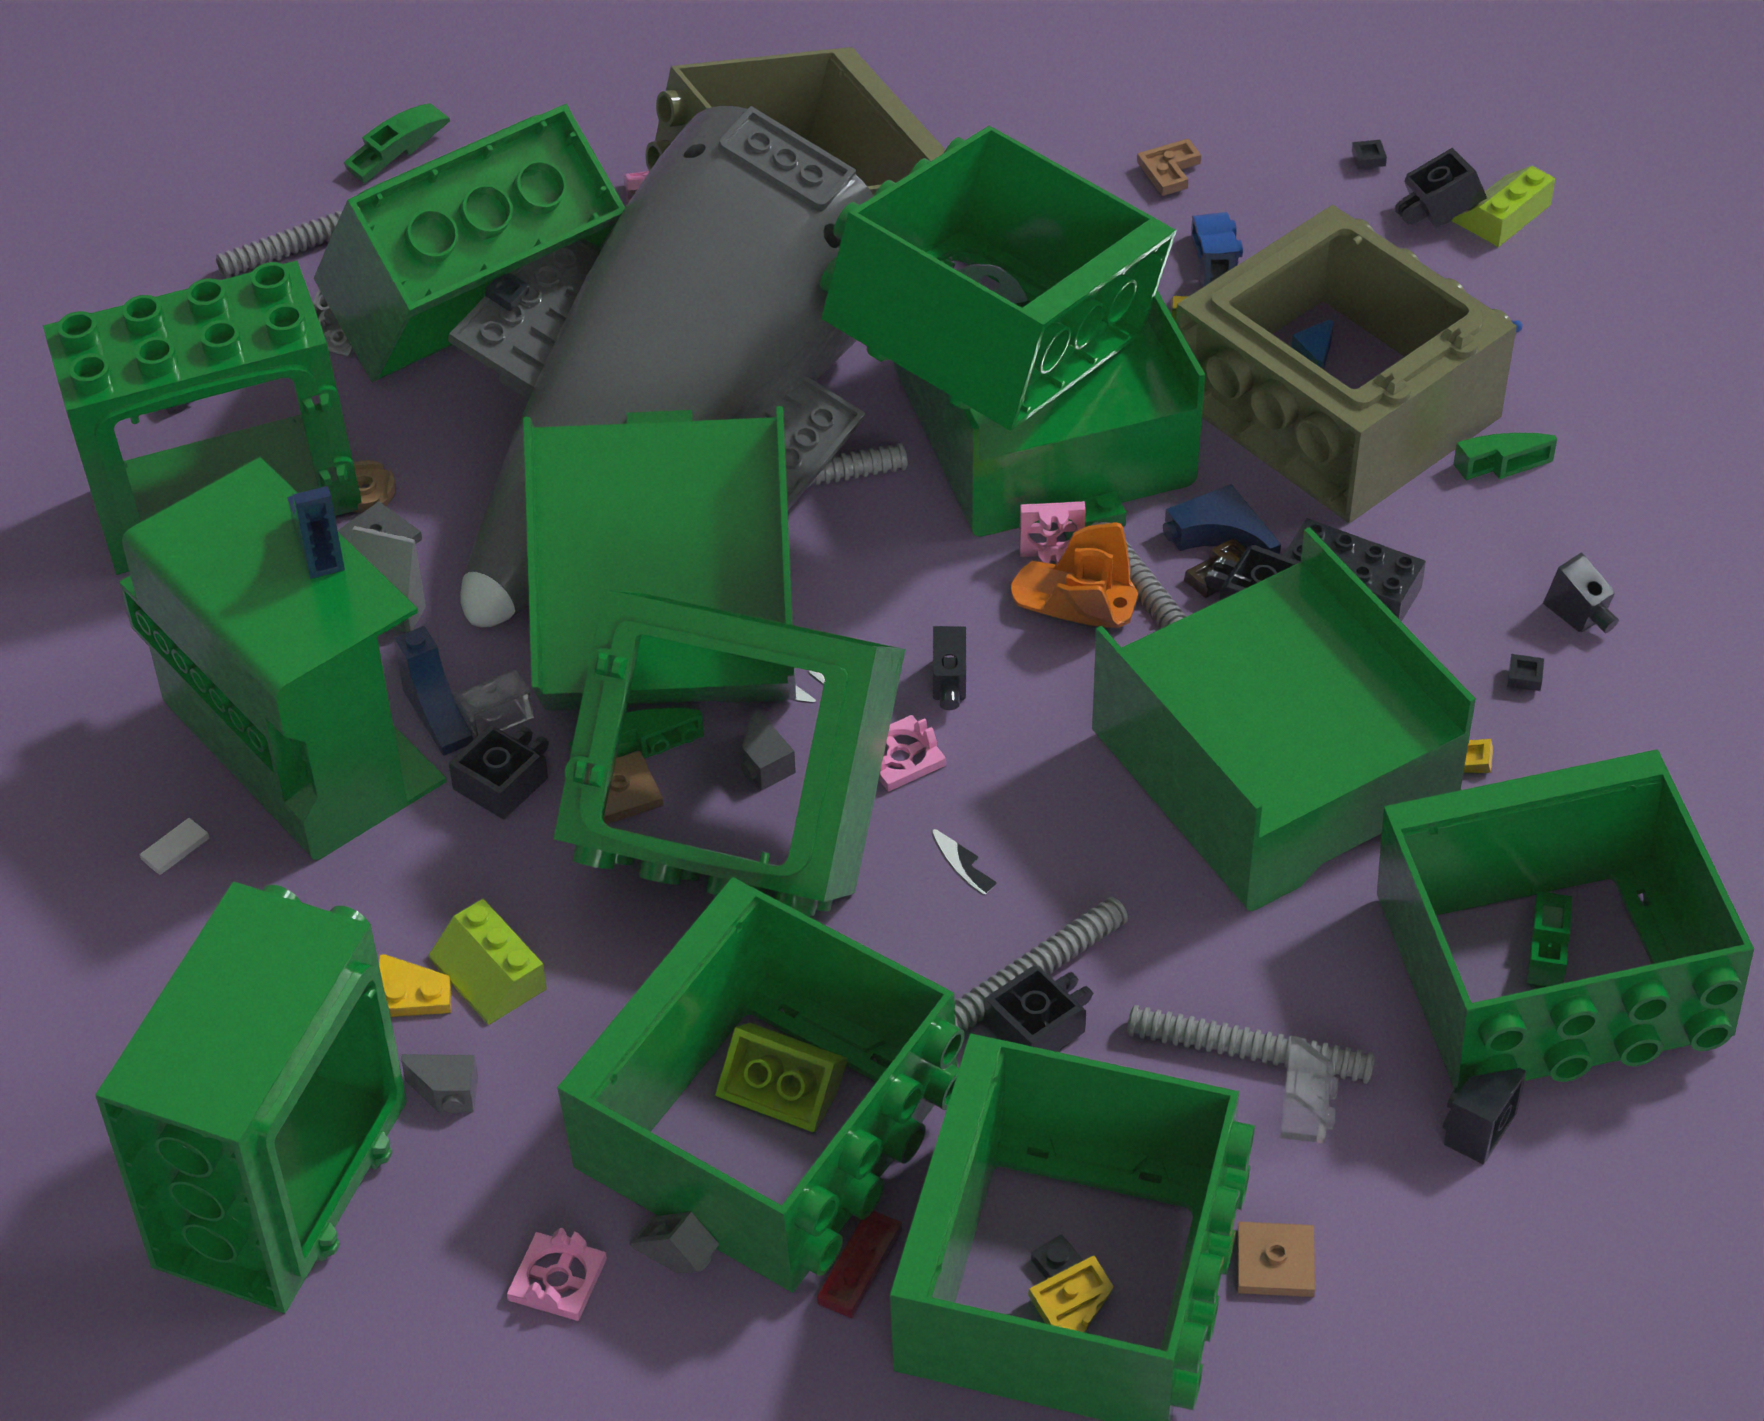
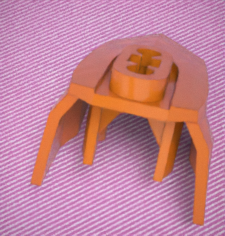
[1011,522,1138,628]

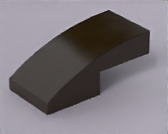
[1184,538,1246,598]

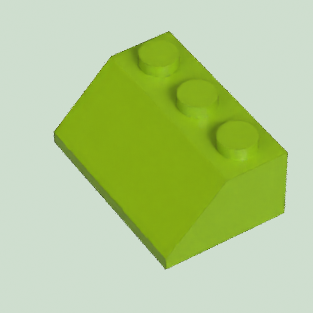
[1452,166,1556,247]
[428,899,547,1025]
[715,1023,848,1133]

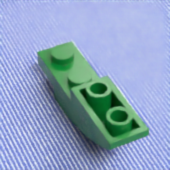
[344,103,450,184]
[568,708,704,759]

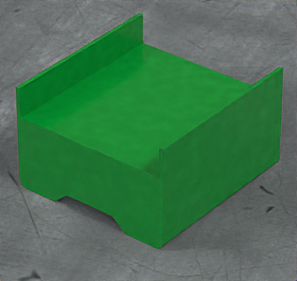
[894,290,1205,540]
[523,406,796,711]
[119,457,447,860]
[1092,527,1476,911]

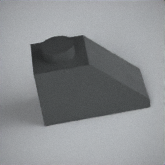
[741,709,796,790]
[401,1054,478,1114]
[629,1212,719,1273]

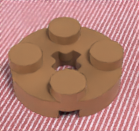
[352,460,396,513]

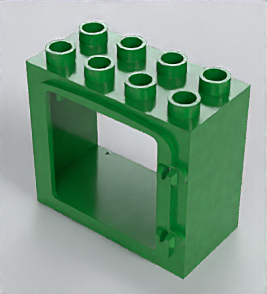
[313,103,625,382]
[820,125,1177,431]
[42,260,362,575]
[554,589,906,916]
[1377,749,1754,1089]
[557,877,964,1293]
[95,881,407,1314]
[890,1033,1255,1421]

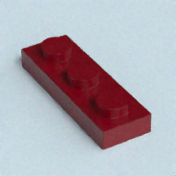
[817,1210,902,1318]

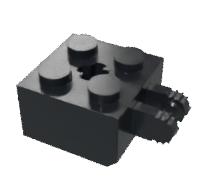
[1395,147,1487,228]
[1204,545,1300,601]
[449,726,549,820]
[984,965,1094,1052]

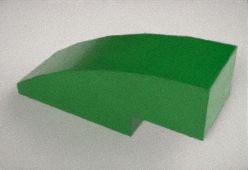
[1453,433,1557,480]
[1527,891,1572,986]

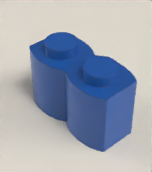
[1191,212,1243,266]

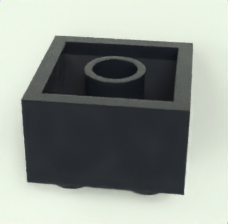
[1443,1068,1526,1165]

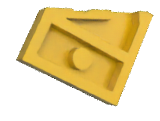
[379,954,451,1017]
[1027,1255,1114,1332]

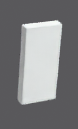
[139,818,210,875]

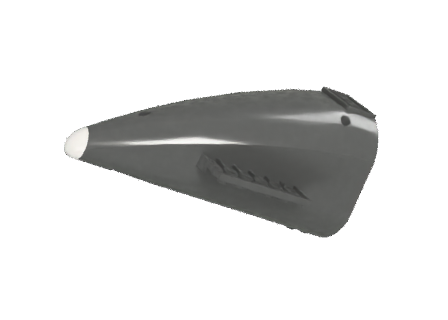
[448,106,874,627]

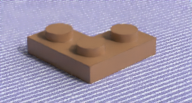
[1137,138,1201,196]

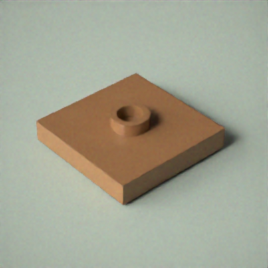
[604,751,664,824]
[1238,1221,1315,1297]

